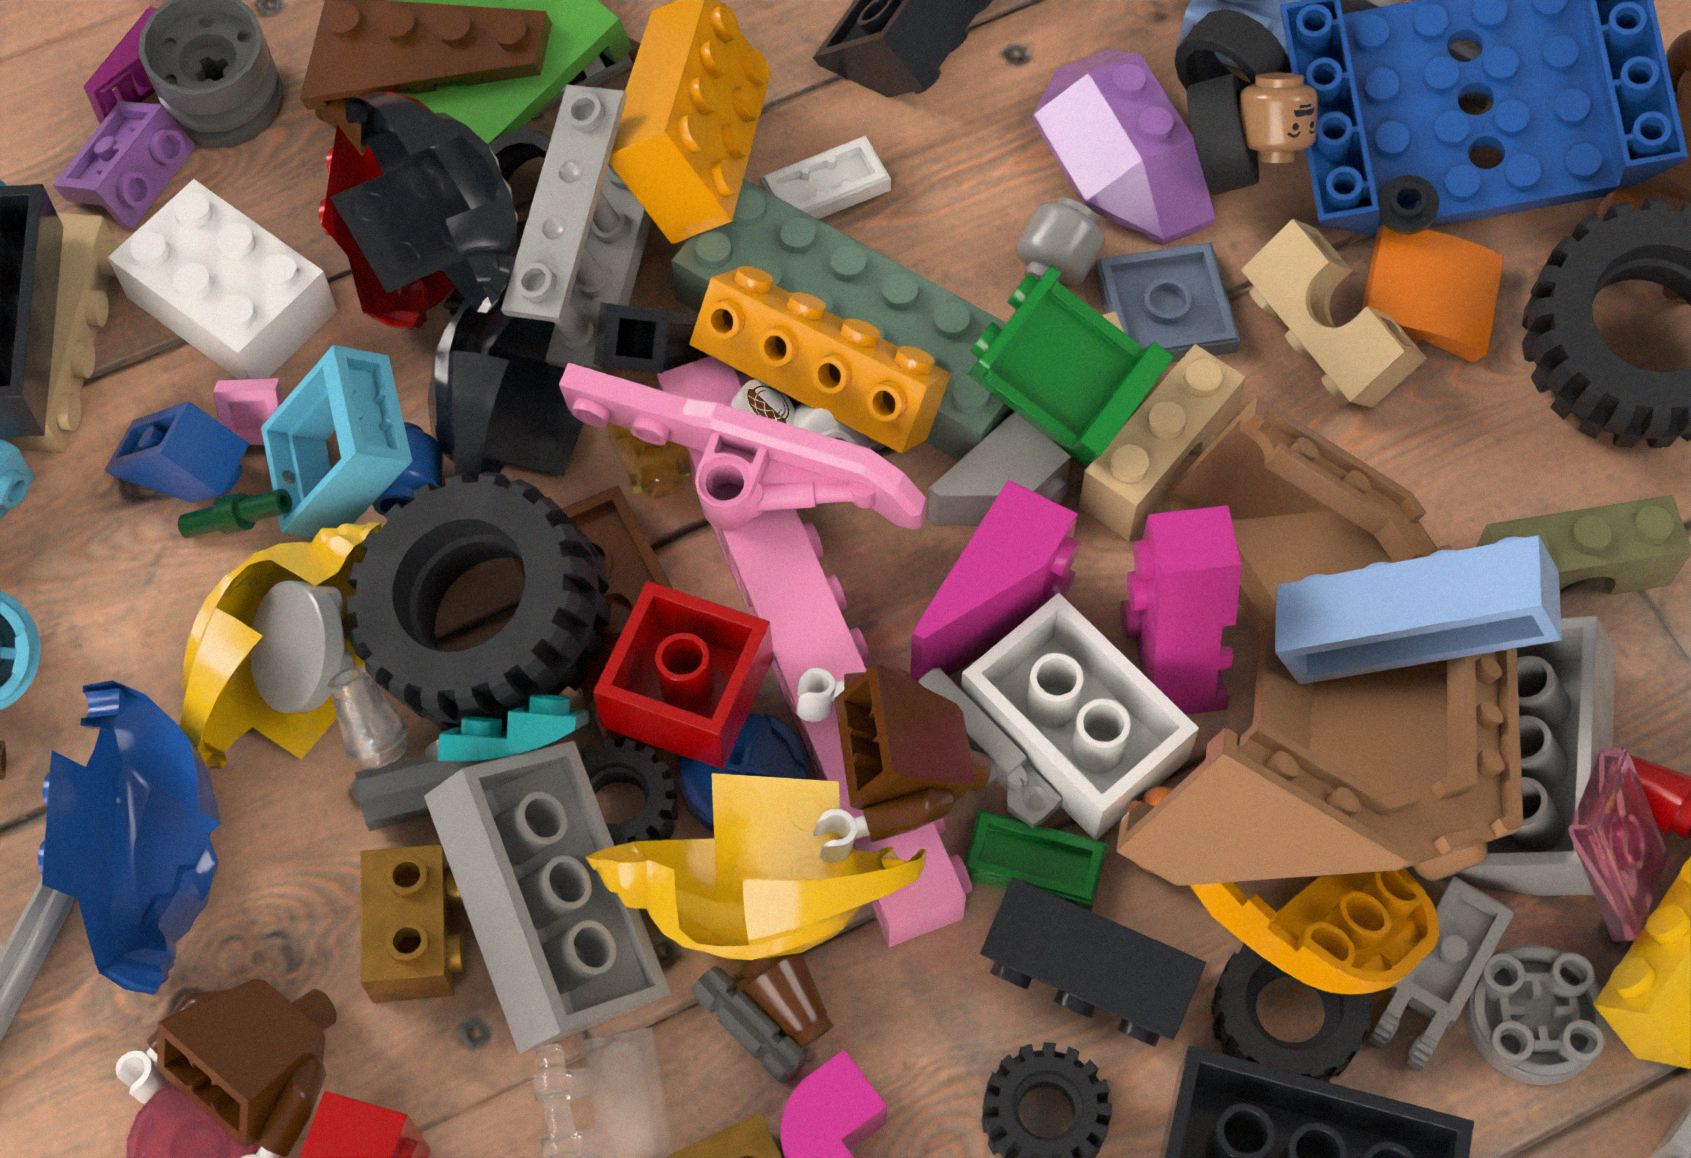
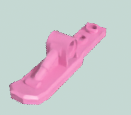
[559,362,927,531]

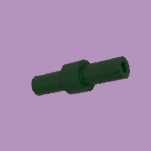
[177,489,292,538]

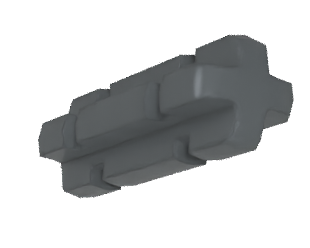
[693,966,806,1083]

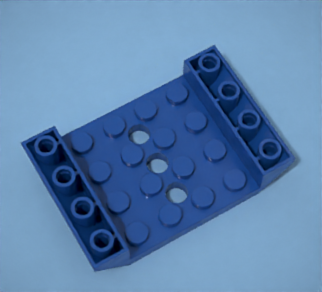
[1280,0,1688,236]

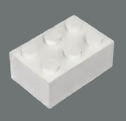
[107,179,338,380]
[961,593,1199,840]

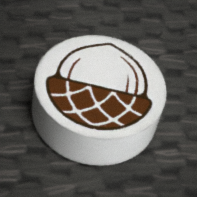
[731,379,795,425]

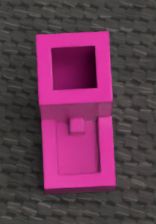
[780,1049,887,1158]

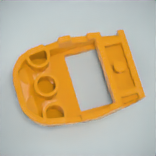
[1190,868,1440,995]

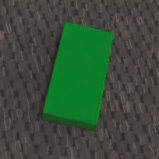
[964,809,1108,911]

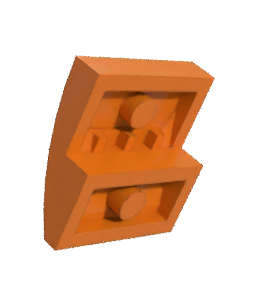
[1361,224,1505,363]

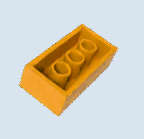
[609,0,771,244]

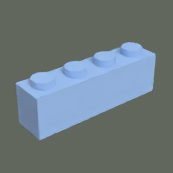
[1275,535,1562,685]

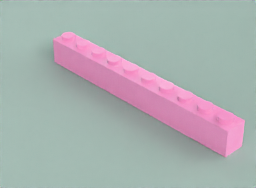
[656,356,972,947]

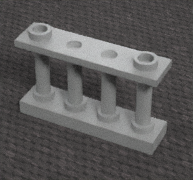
[501,85,652,375]

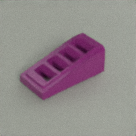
[84,6,157,123]

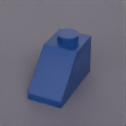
[105,402,249,503]

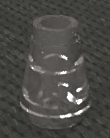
[328,666,409,770]

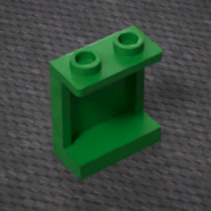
[967,265,1174,466]

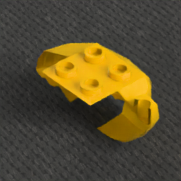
[180,522,381,778]
[586,773,927,960]

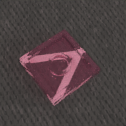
[1568,747,1668,941]

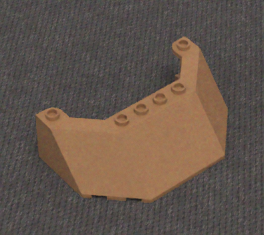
[1116,396,1523,886]

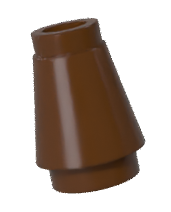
[740,953,834,1049]

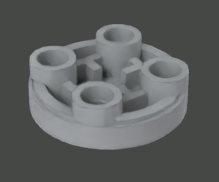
[249,581,354,713]
[1465,945,1609,1085]

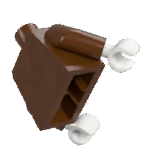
[797,663,992,863]
[116,979,337,1158]

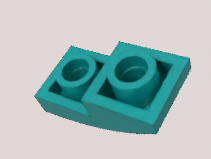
[438,695,589,762]

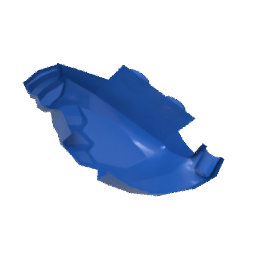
[38,680,221,995]

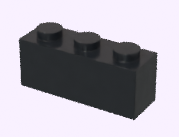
[980,877,1207,1047]

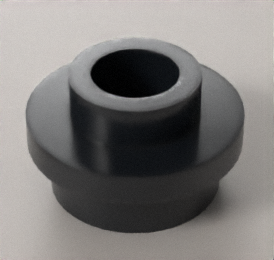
[1378,175,1439,234]

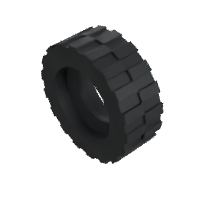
[1211,943,1372,1082]

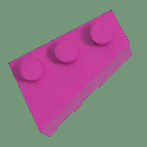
[1120,505,1242,715]

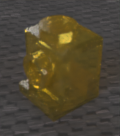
[607,423,691,498]

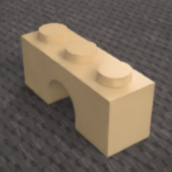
[1241,219,1427,408]
[1079,344,1246,541]

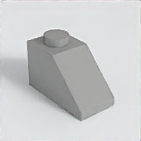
[927,412,1071,525]

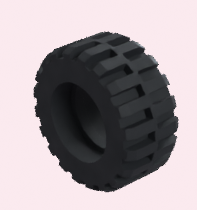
[1522,199,1691,449]
[345,472,611,730]

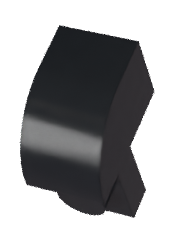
[593,302,710,374]

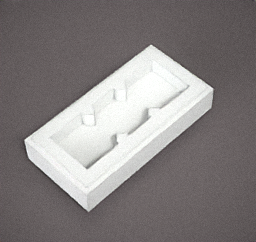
[760,136,891,219]

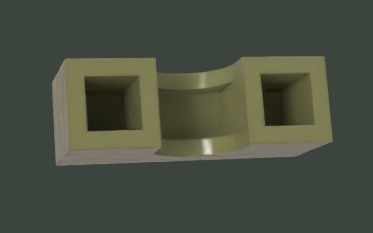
[1476,495,1691,595]

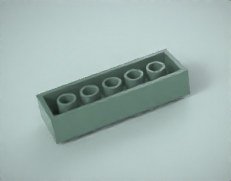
[671,178,1015,461]

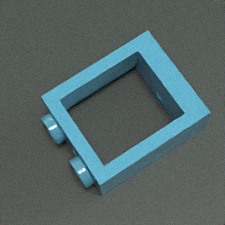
[261,345,413,538]

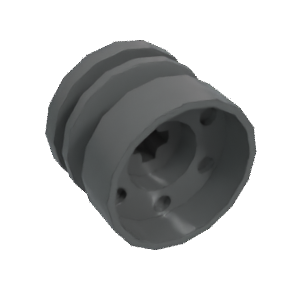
[139,0,283,148]

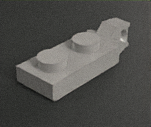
[918,667,1062,828]

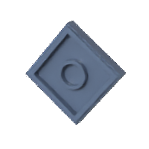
[1094,242,1240,363]

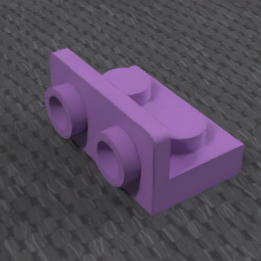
[52,101,195,228]

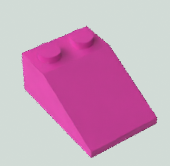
[910,479,1081,681]

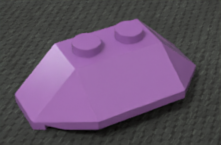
[1033,49,1215,245]

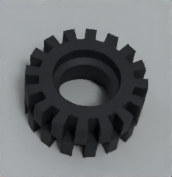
[982,1042,1112,1158]

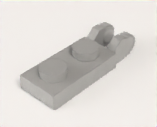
[1367,876,1515,1072]

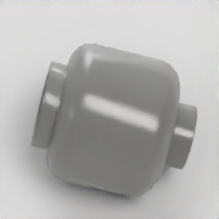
[1016,197,1105,286]

